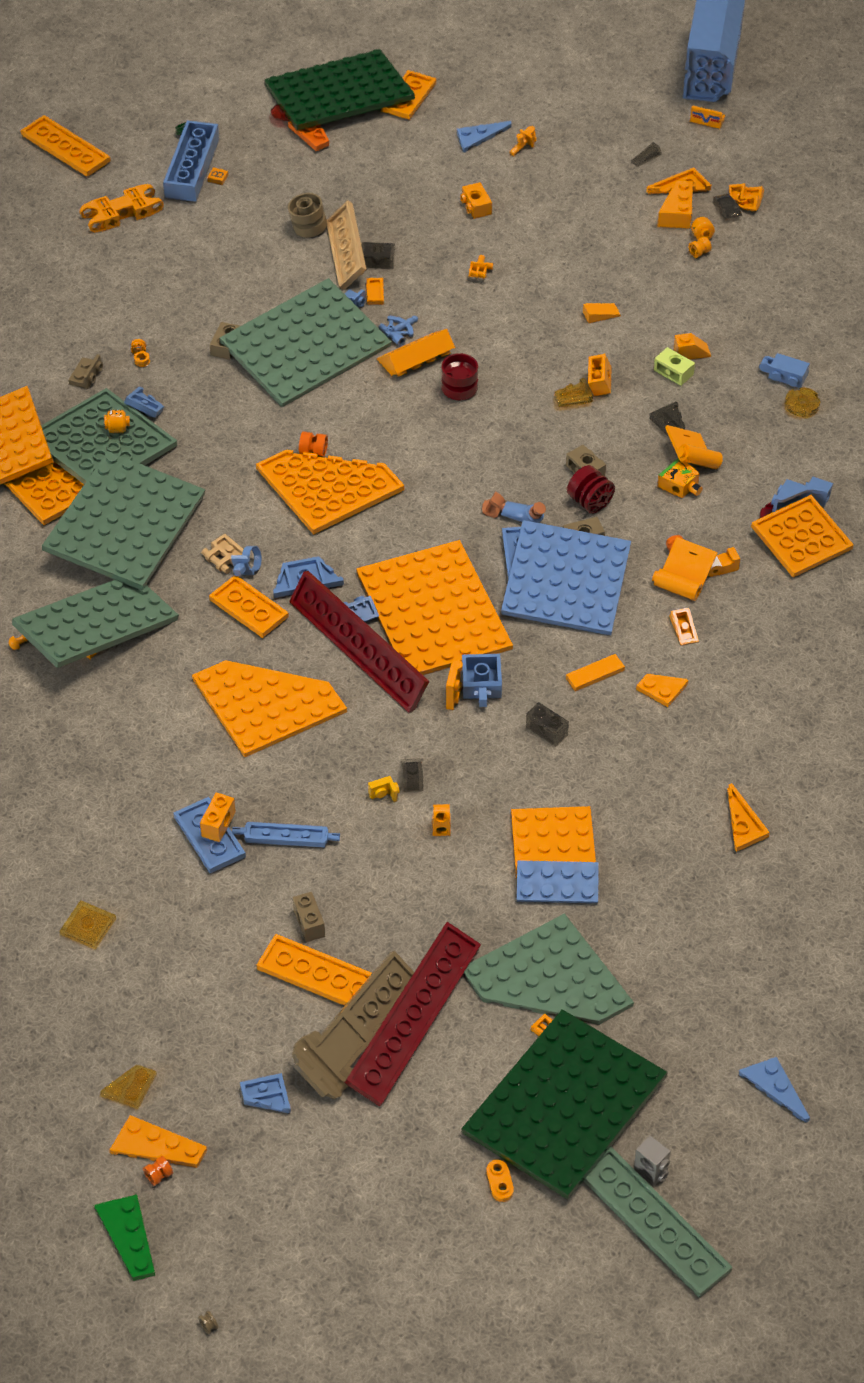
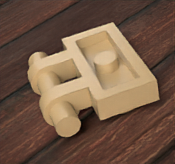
[201,534,244,574]

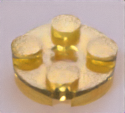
[785,387,820,418]

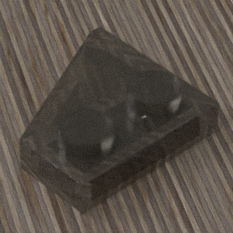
[649,401,685,437]

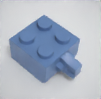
[462,654,502,707]

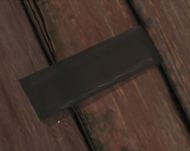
[631,142,662,167]

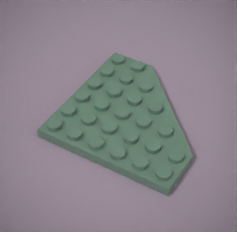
[461,913,634,1025]

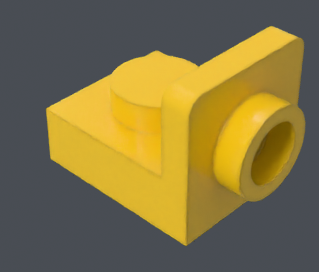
[368,776,400,802]

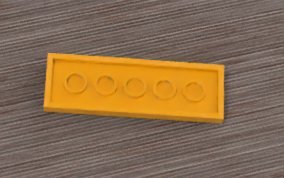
[21,115,111,177]
[256,934,372,1006]

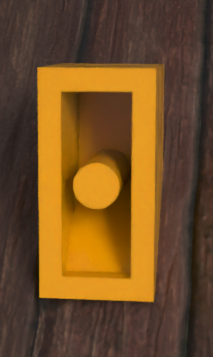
[673,333,711,360]

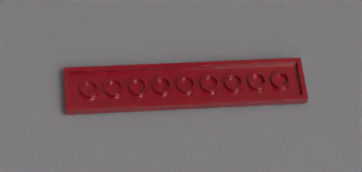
[289,571,430,713]
[344,922,481,1107]

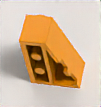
[657,181,693,229]

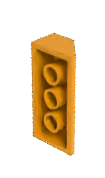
[376,329,455,377]

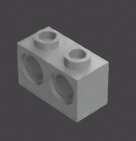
[634,1136,671,1186]

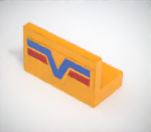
[690,106,725,129]

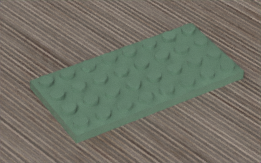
[12,580,179,668]

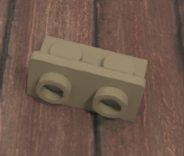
[68,354,103,389]

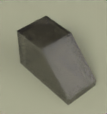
[401,758,423,792]

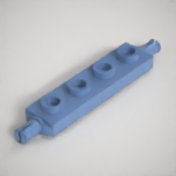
[232,822,340,847]

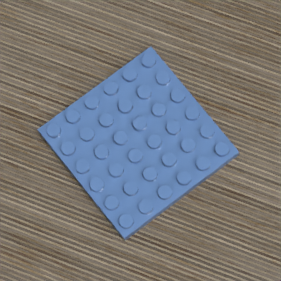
[501,520,631,635]

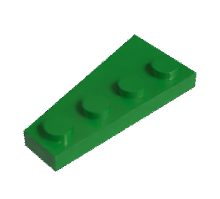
[94,1194,155,1281]

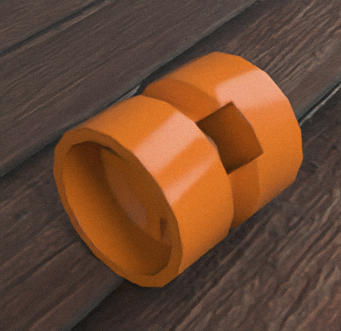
[299,431,328,457]

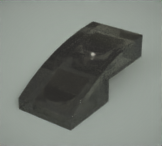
[713,194,742,219]

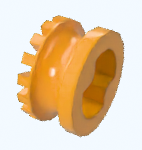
[131,339,146,355]
[134,351,150,368]

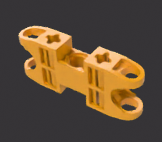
[79,184,164,233]

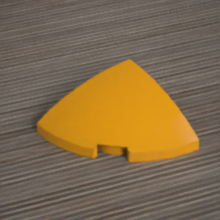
[729,184,764,211]

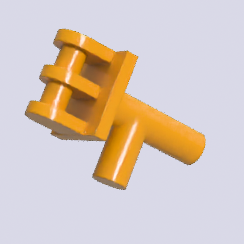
[509,126,537,156]
[469,255,493,279]

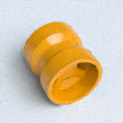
[688,236,712,258]

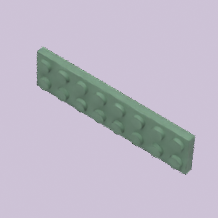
[584,1147,732,1298]

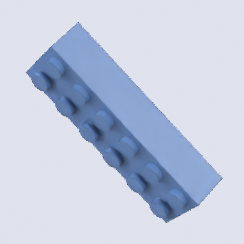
[163,120,219,202]

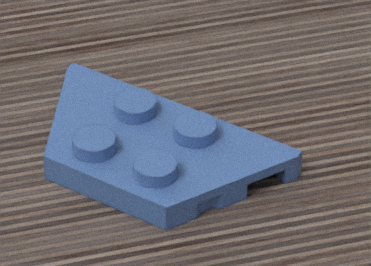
[273,556,344,598]

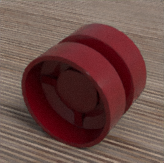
[441,353,478,400]

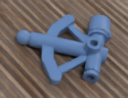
[379,316,418,346]

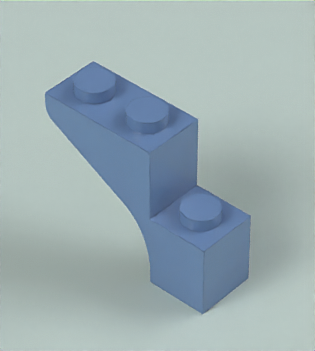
[771,477,833,513]

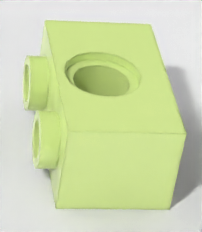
[654,347,695,386]

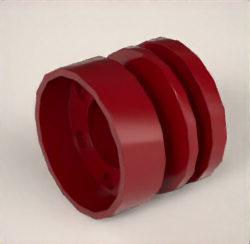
[567,465,615,514]

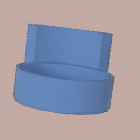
[231,546,262,576]

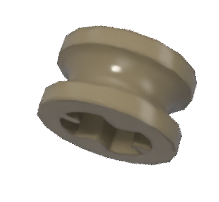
[198,1310,219,1334]

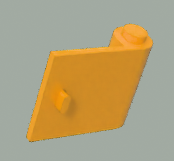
[665,425,723,469]
[652,537,718,601]

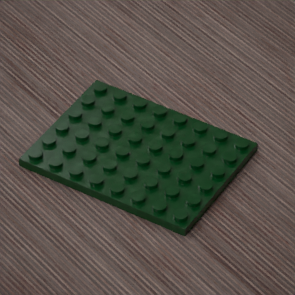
[264,49,415,130]
[461,1009,667,1200]

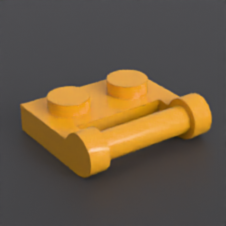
[446,660,463,710]

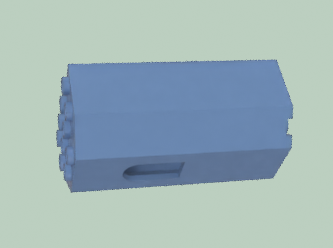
[683,0,745,102]

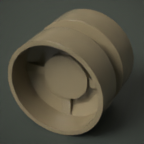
[288,193,327,238]

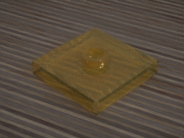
[60,900,116,950]

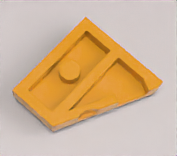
[636,674,689,707]

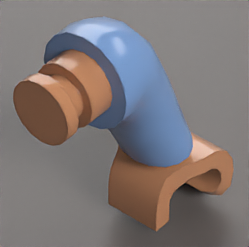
[482,491,546,523]

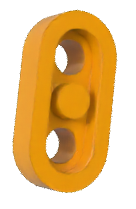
[486,1160,514,1202]

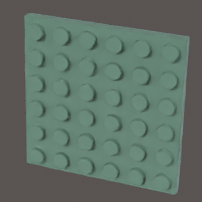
[42,388,177,484]

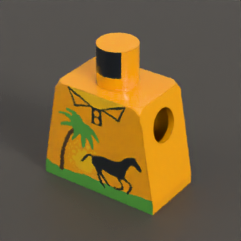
[657,458,703,498]

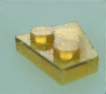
[554,378,593,407]
[100,1064,156,1109]

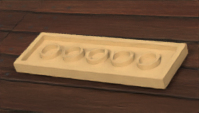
[327,200,366,290]

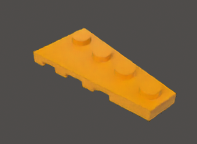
[109,1115,207,1168]

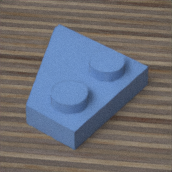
[124,386,164,418]
[240,1073,291,1113]

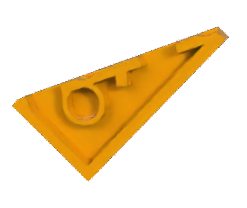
[646,168,711,194]
[727,783,770,852]

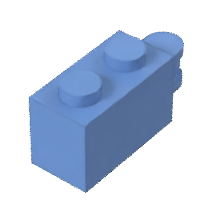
[759,353,810,388]

